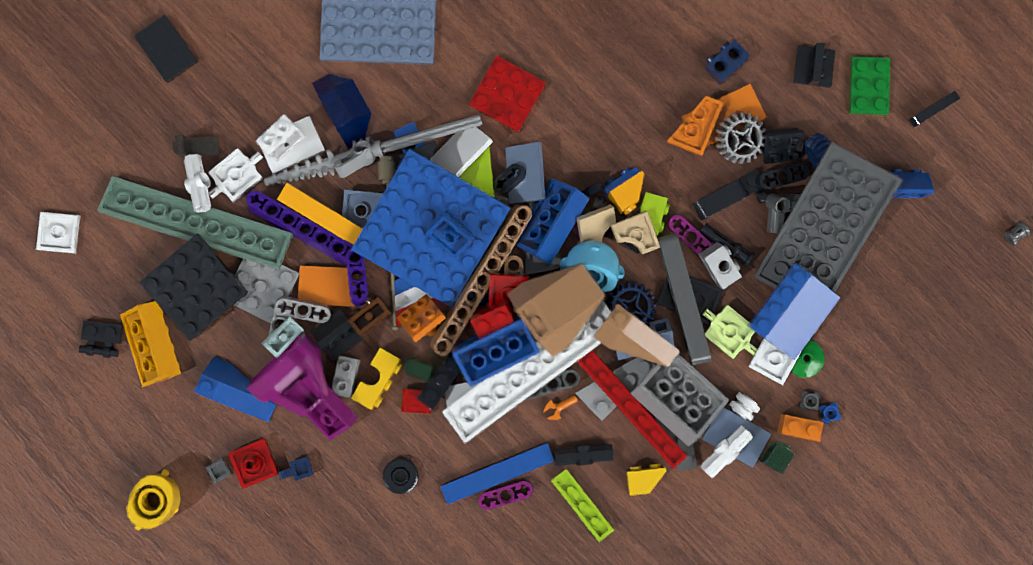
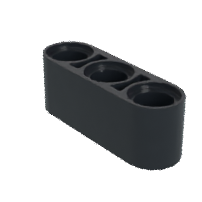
[692,178,749,221]

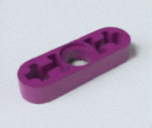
[668,215,713,256]
[478,480,533,510]

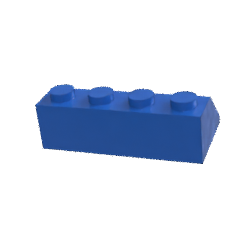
[890,169,935,198]
[515,178,589,265]
[452,315,540,387]

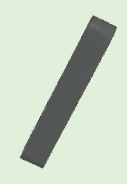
[657,233,711,366]

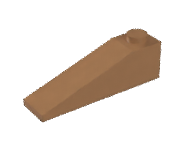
[593,304,679,367]

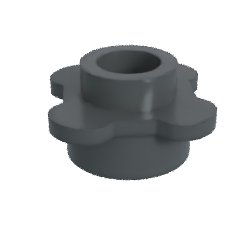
[800,391,820,411]

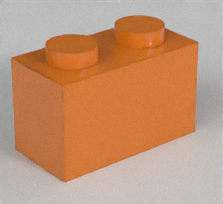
[777,414,823,442]

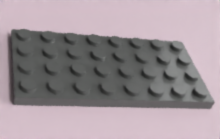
[754,142,902,293]

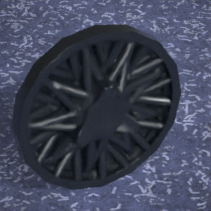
[382,458,419,494]

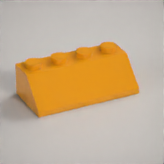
[120,301,181,387]

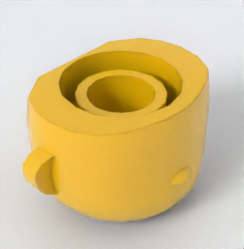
[127,469,181,530]

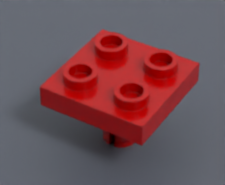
[228,438,278,489]

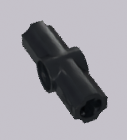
[554,444,614,466]

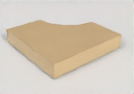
[576,204,616,242]
[611,211,660,254]

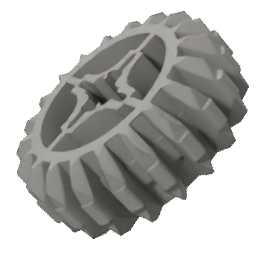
[715,112,766,164]

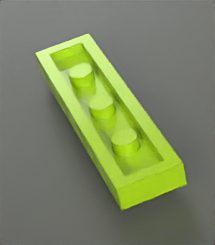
[551,469,614,542]

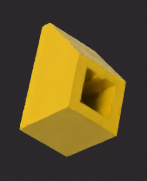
[626,463,666,496]

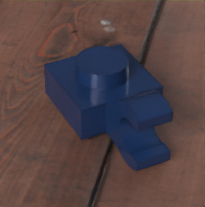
[278,456,314,481]

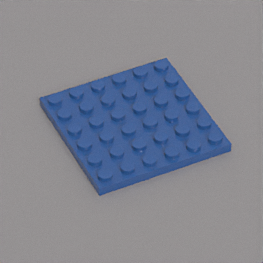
[351,149,510,307]

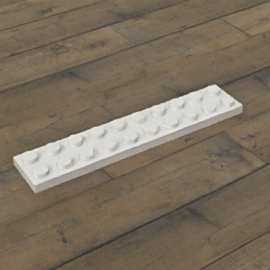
[442,300,611,443]

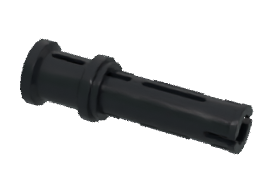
[700,223,755,267]

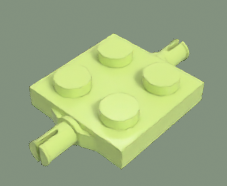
[702,305,758,359]

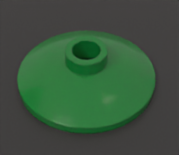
[791,340,824,378]

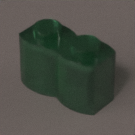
[403,356,436,383]

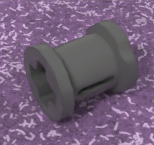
[1003,221,1030,246]

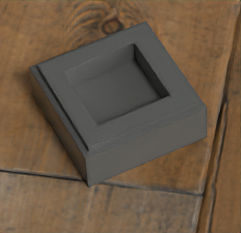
[206,457,233,484]

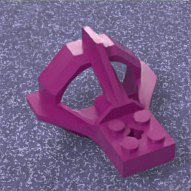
[247,332,358,440]

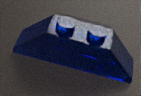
[312,74,372,149]

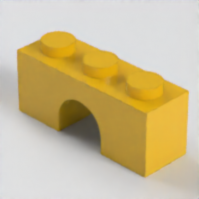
[351,348,402,410]

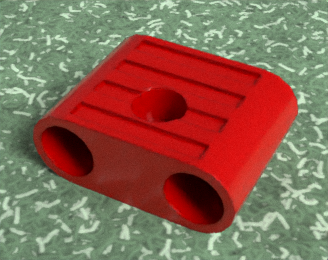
[401,389,432,414]

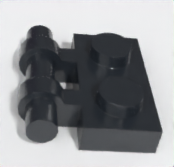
[79,320,123,358]

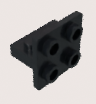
[793,43,835,88]
[762,128,805,164]
[310,309,363,362]

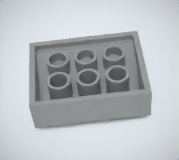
[630,354,729,446]

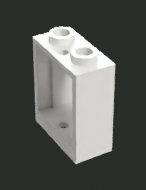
[256,115,305,162]

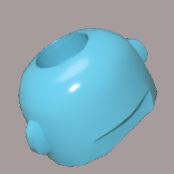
[559,240,624,293]

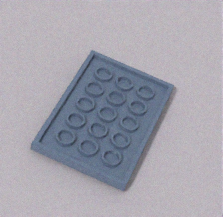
[320,0,436,65]

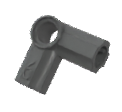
[765,193,801,234]

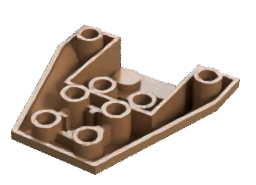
[508,264,605,357]

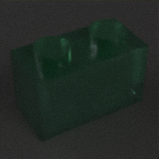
[760,441,795,474]

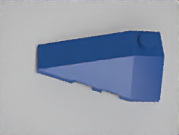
[194,356,277,422]

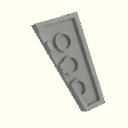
[575,357,655,421]

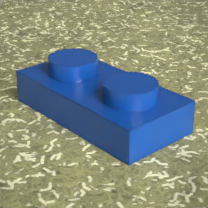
[603,167,639,196]

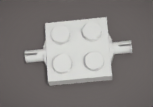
[208,148,263,202]

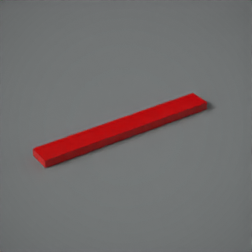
[577,350,688,469]

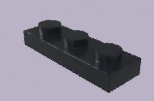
[417,352,461,411]

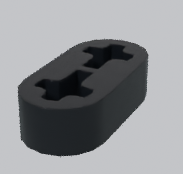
[493,164,526,194]

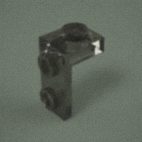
[173,135,220,158]

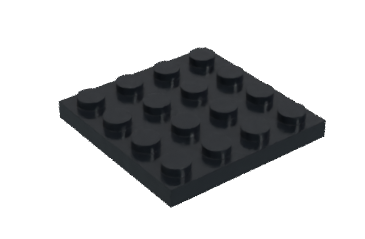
[139,233,249,341]

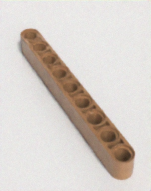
[430,205,532,356]

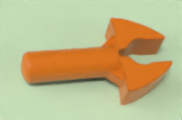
[543,395,578,420]

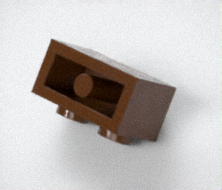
[348,297,392,336]

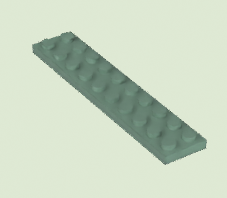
[97,176,293,270]

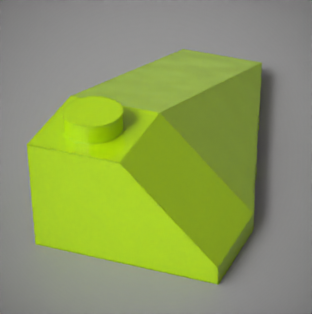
[459,145,495,198]

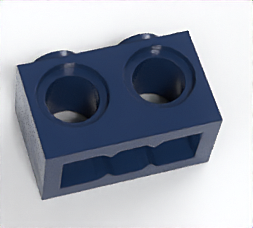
[705,39,750,85]

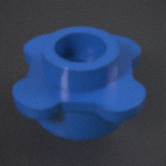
[819,402,841,424]

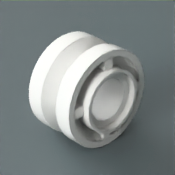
[729,392,760,421]

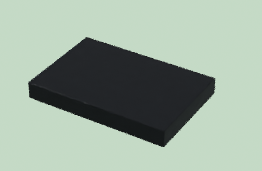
[134,15,198,83]
[656,276,723,325]

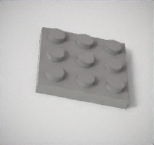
[234,259,300,325]

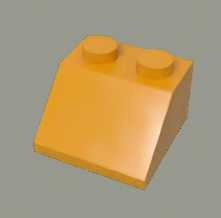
[607,171,644,215]

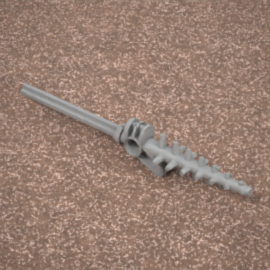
[264,115,483,186]

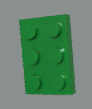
[849,57,890,116]

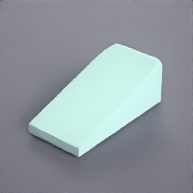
[261,316,304,358]

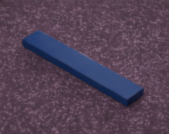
[440,443,555,505]

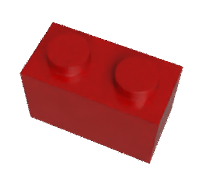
[470,298,516,337]

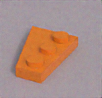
[666,96,724,157]

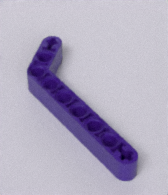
[246,191,368,306]

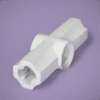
[184,154,211,213]
[700,425,753,478]

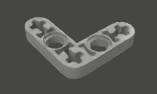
[268,296,330,336]

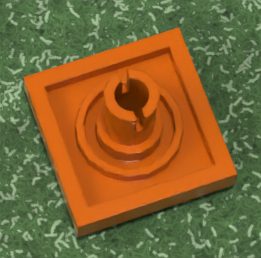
[397,294,446,342]

